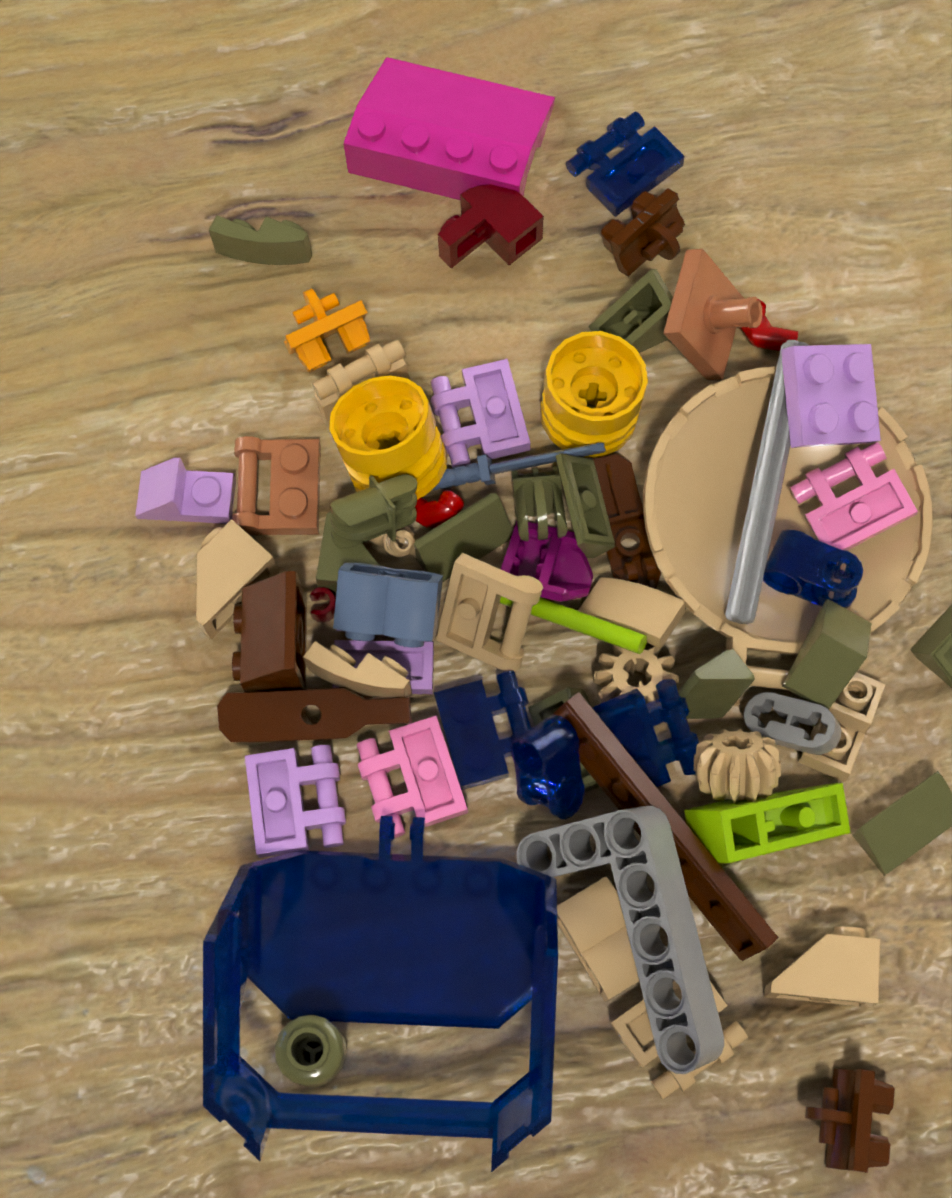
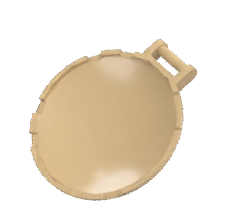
[643,366,933,690]

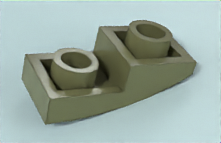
[209,215,312,265]

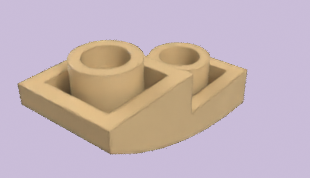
[578,577,686,649]
[303,641,412,698]
[798,672,886,782]

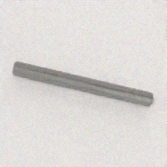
[725,340,808,624]

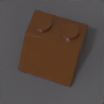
[232,571,307,692]

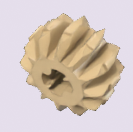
[593,645,679,722]
[694,728,782,803]

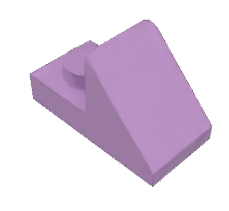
[135,457,236,524]

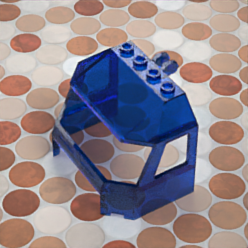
[203,816,558,1172]

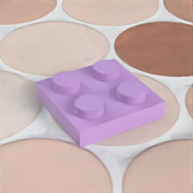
[781,344,881,448]

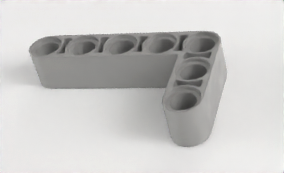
[516,806,724,1074]

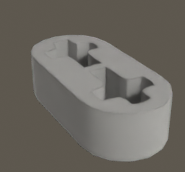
[744,692,841,755]

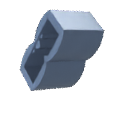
[333,562,443,648]

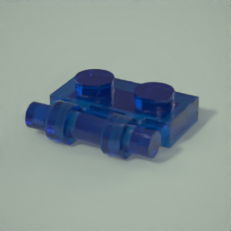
[566,111,685,217]
[434,671,543,790]
[592,679,699,787]

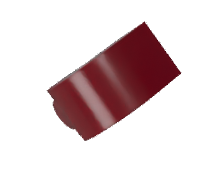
[438,184,544,268]

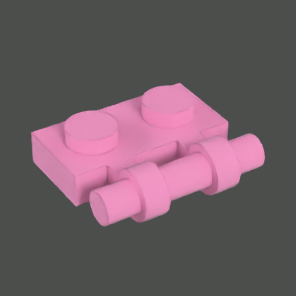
[790,442,918,560]
[356,716,468,840]

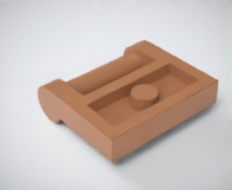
[232,436,321,535]

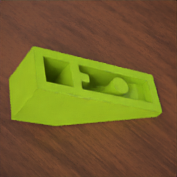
[684,783,851,864]

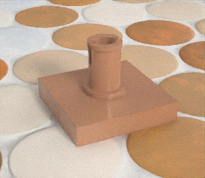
[663,249,762,380]

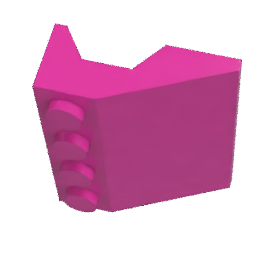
[343,57,555,200]

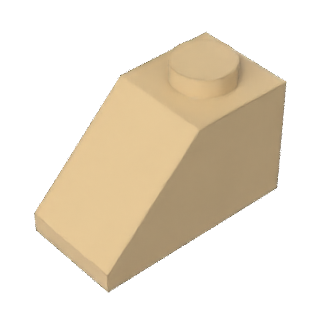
[196,519,279,639]
[764,926,880,1008]

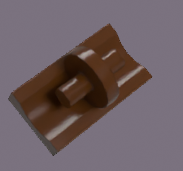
[601,188,685,277]
[805,1069,895,1173]

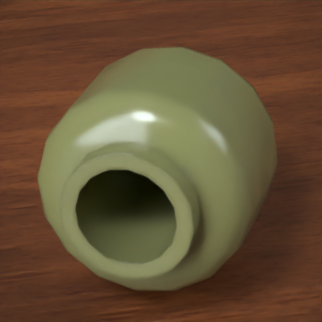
[275,1015,347,1088]

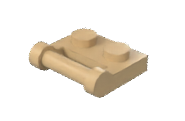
[436,553,543,672]

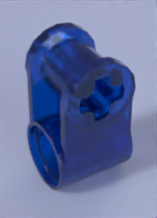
[763,529,864,609]
[511,715,585,820]

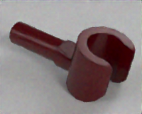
[310,587,336,623]

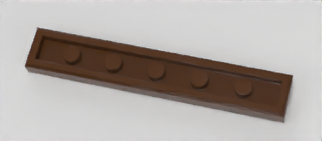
[547,692,779,961]

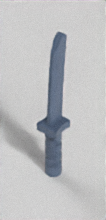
[430,443,606,492]

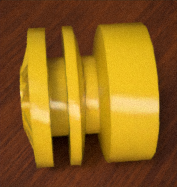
[540,331,648,458]
[329,375,447,499]

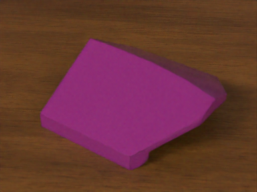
[501,521,593,602]

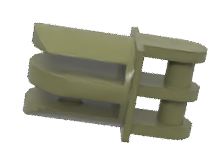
[511,465,568,541]
[330,474,417,548]

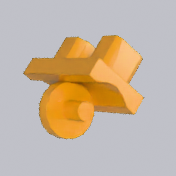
[284,288,370,373]

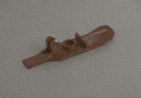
[593,454,661,589]
[217,687,412,742]

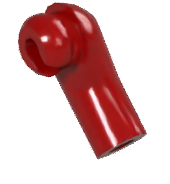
[740,299,798,352]
[415,490,464,528]

